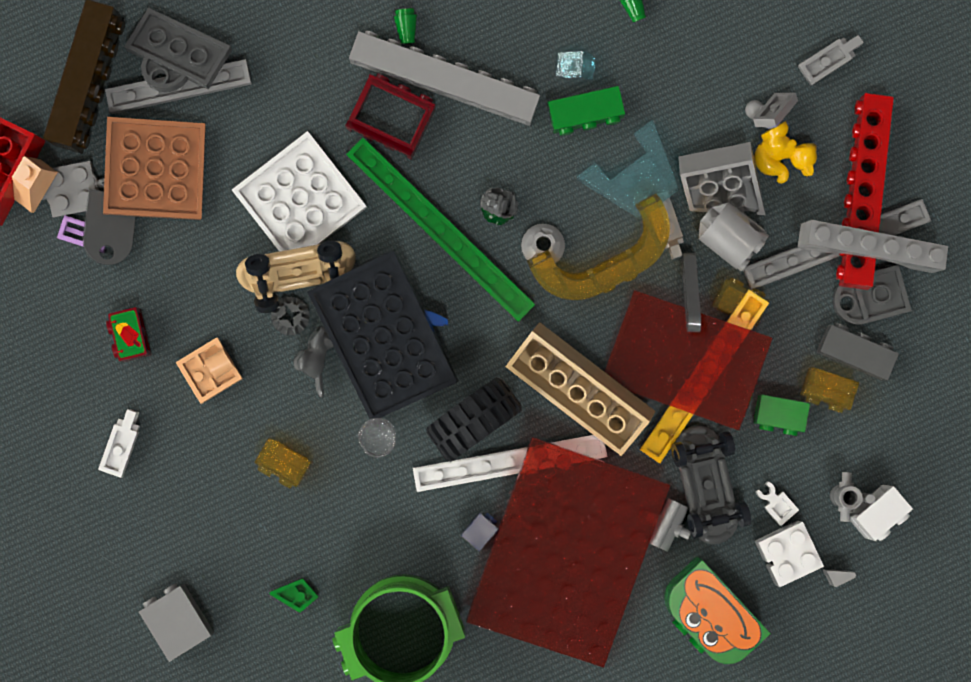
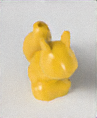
[754,121,817,184]

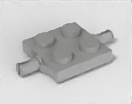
[42,161,105,218]

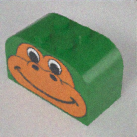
[664,557,771,664]

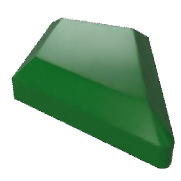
[269,578,319,613]

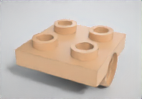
[176,337,243,404]

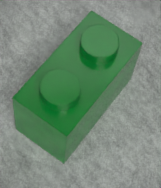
[753,395,810,436]

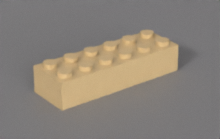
[505,322,655,456]

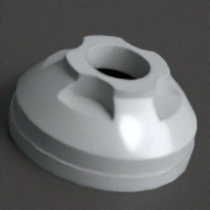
[521,224,565,267]

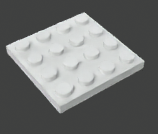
[232,131,367,251]

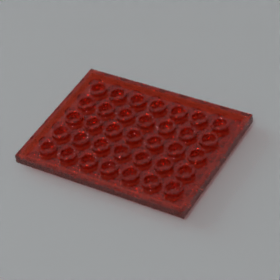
[466,437,670,668]

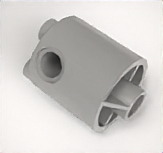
[698,201,769,271]

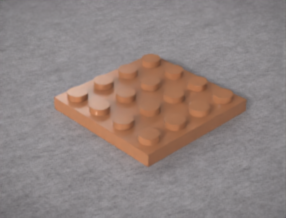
[103,117,205,220]

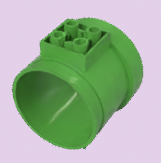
[332,574,466,682]

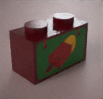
[106,307,152,362]

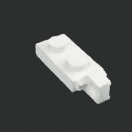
[99,409,140,478]

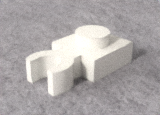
[755,481,799,526]

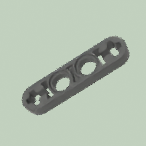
[682,253,701,332]

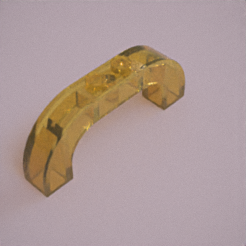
[527,193,670,300]

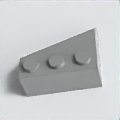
[679,142,765,215]

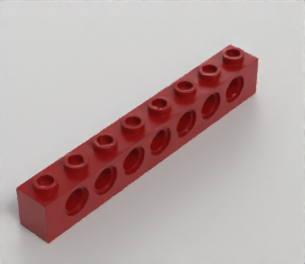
[836,93,894,290]

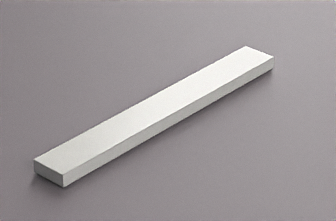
[413,435,607,492]

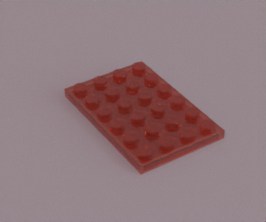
[605,290,773,431]

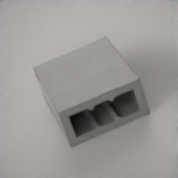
[139,583,214,662]

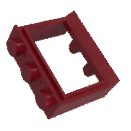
[345,74,436,160]

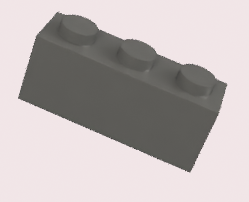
[816,323,899,381]

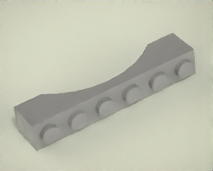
[798,220,948,273]

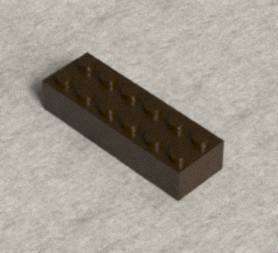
[43,0,125,154]

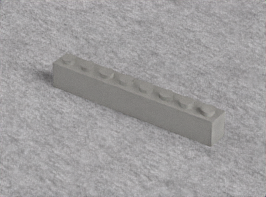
[349,31,540,126]

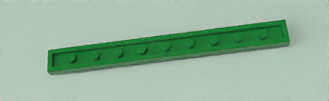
[346,138,535,322]

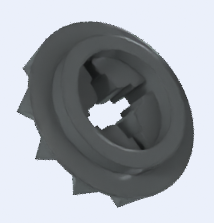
[271,297,310,335]

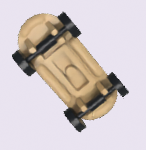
[236,241,355,313]

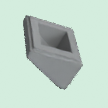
[822,569,856,587]

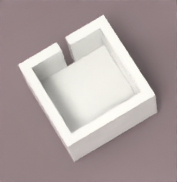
[850,485,913,541]
[754,520,824,587]

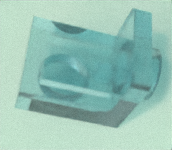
[556,51,596,80]

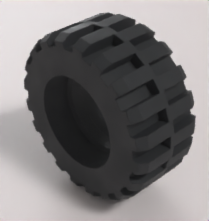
[426,377,522,462]

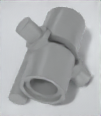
[830,472,876,522]
[644,498,691,552]

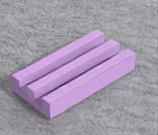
[57,215,105,253]

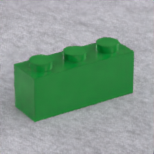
[547,86,625,136]

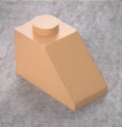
[12,156,58,213]

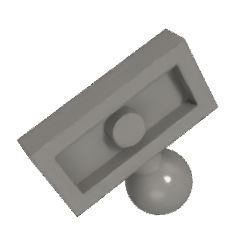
[745,93,798,129]

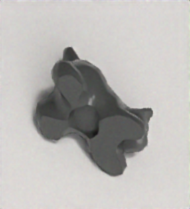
[293,327,334,397]

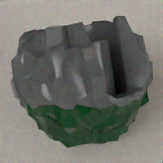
[480,188,518,225]

